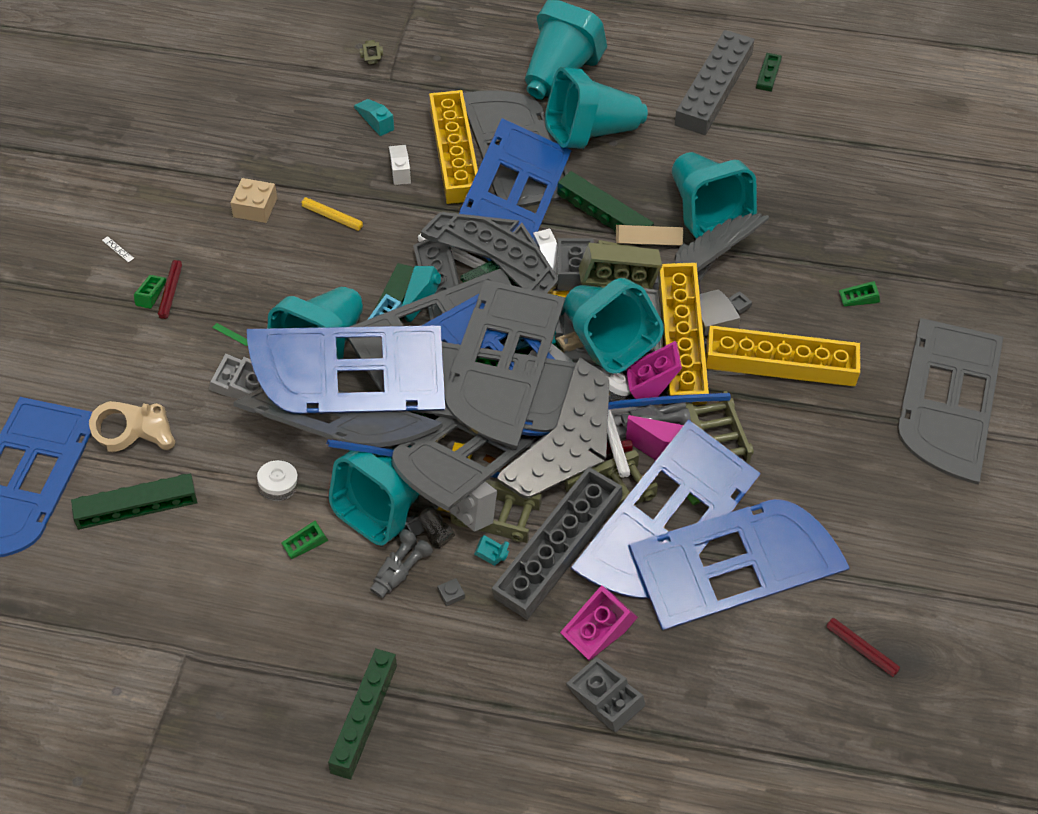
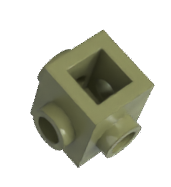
[360,40,383,64]

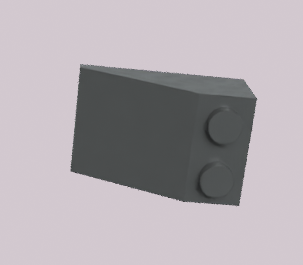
[558,238,594,291]

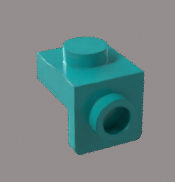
[474,535,509,566]

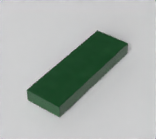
[756,53,782,92]

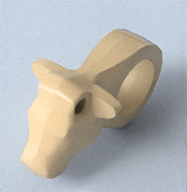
[89,401,175,451]

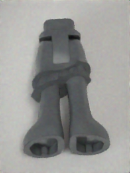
[621,402,691,427]
[370,529,433,598]

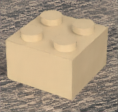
[230,178,277,223]

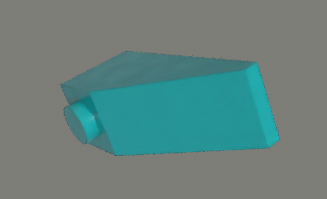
[354,99,394,136]
[402,266,441,322]

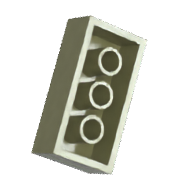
[578,243,662,289]

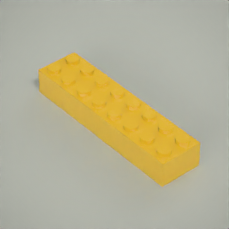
[429,90,478,204]
[658,263,709,405]
[706,325,860,386]

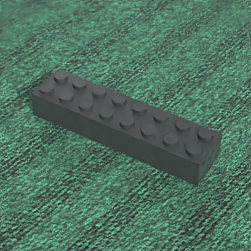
[675,30,755,135]
[492,466,622,620]

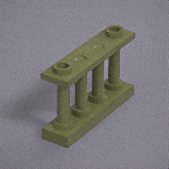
[686,391,754,464]
[565,449,658,515]
[450,480,542,543]

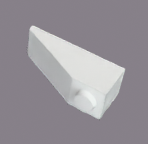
[389,145,411,185]
[533,229,558,276]

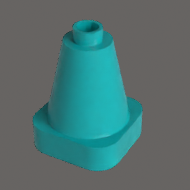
[525,0,607,99]
[545,67,648,149]
[672,152,757,239]
[564,278,664,373]
[267,287,363,373]
[329,445,420,545]

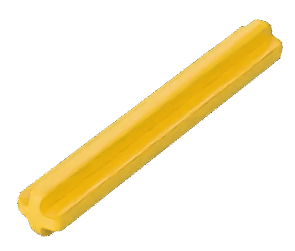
[301,197,363,231]

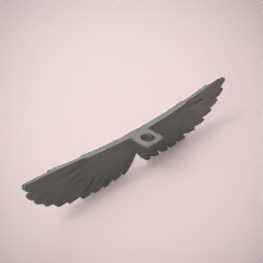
[653,213,769,290]

